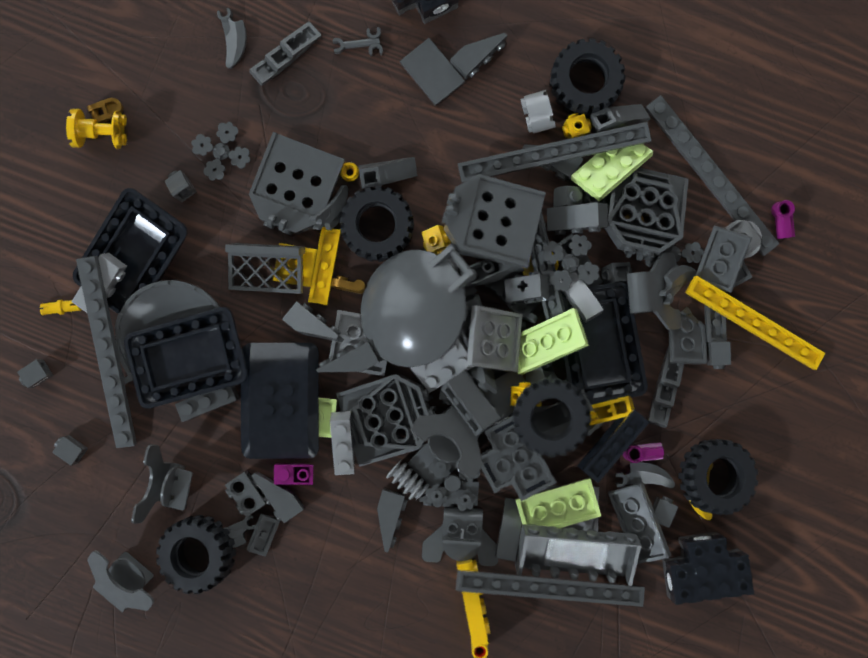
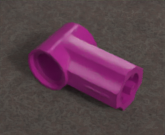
[771,200,795,239]
[623,442,664,463]

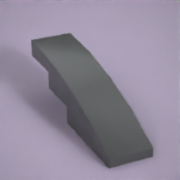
[249,21,322,86]
[647,346,684,428]

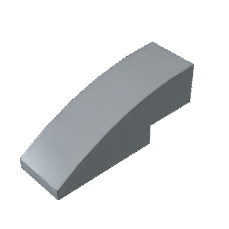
[559,271,604,323]

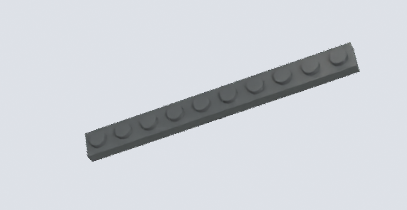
[645,95,779,256]
[457,122,652,183]
[76,255,137,448]
[456,570,645,607]

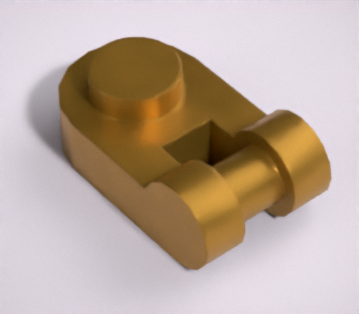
[87,98,123,123]
[331,276,366,294]

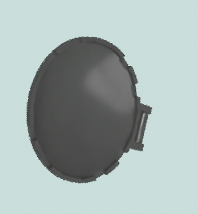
[361,244,477,367]
[115,280,220,384]

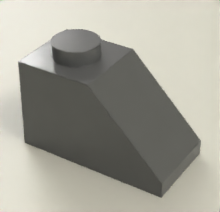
[165,170,197,202]

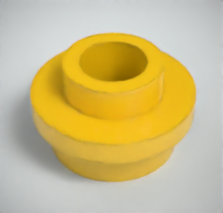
[340,162,359,182]

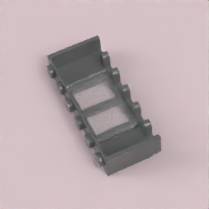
[515,524,641,586]

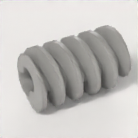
[386,460,429,500]

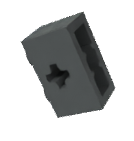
[505,272,549,306]

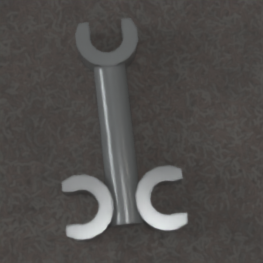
[333,27,383,57]

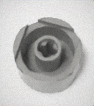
[520,90,556,134]

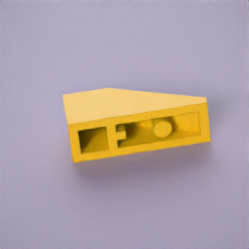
[590,396,635,426]

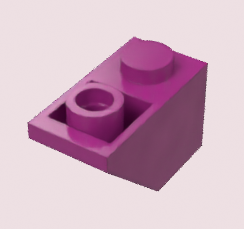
[274,463,314,485]

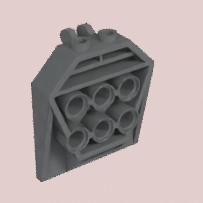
[249,132,345,236]
[604,168,689,261]
[442,174,546,268]
[336,373,437,467]

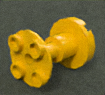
[66,109,127,149]

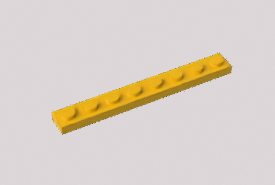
[685,276,825,370]

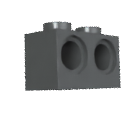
[225,470,266,517]

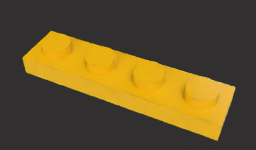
[308,227,341,306]

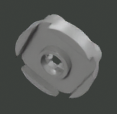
[726,220,762,258]

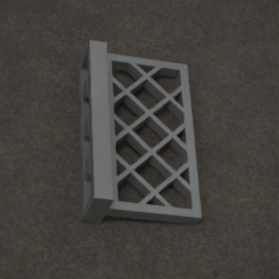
[225,243,305,294]

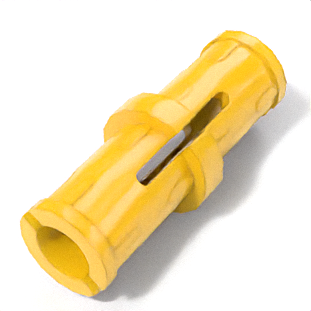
[40,300,82,316]

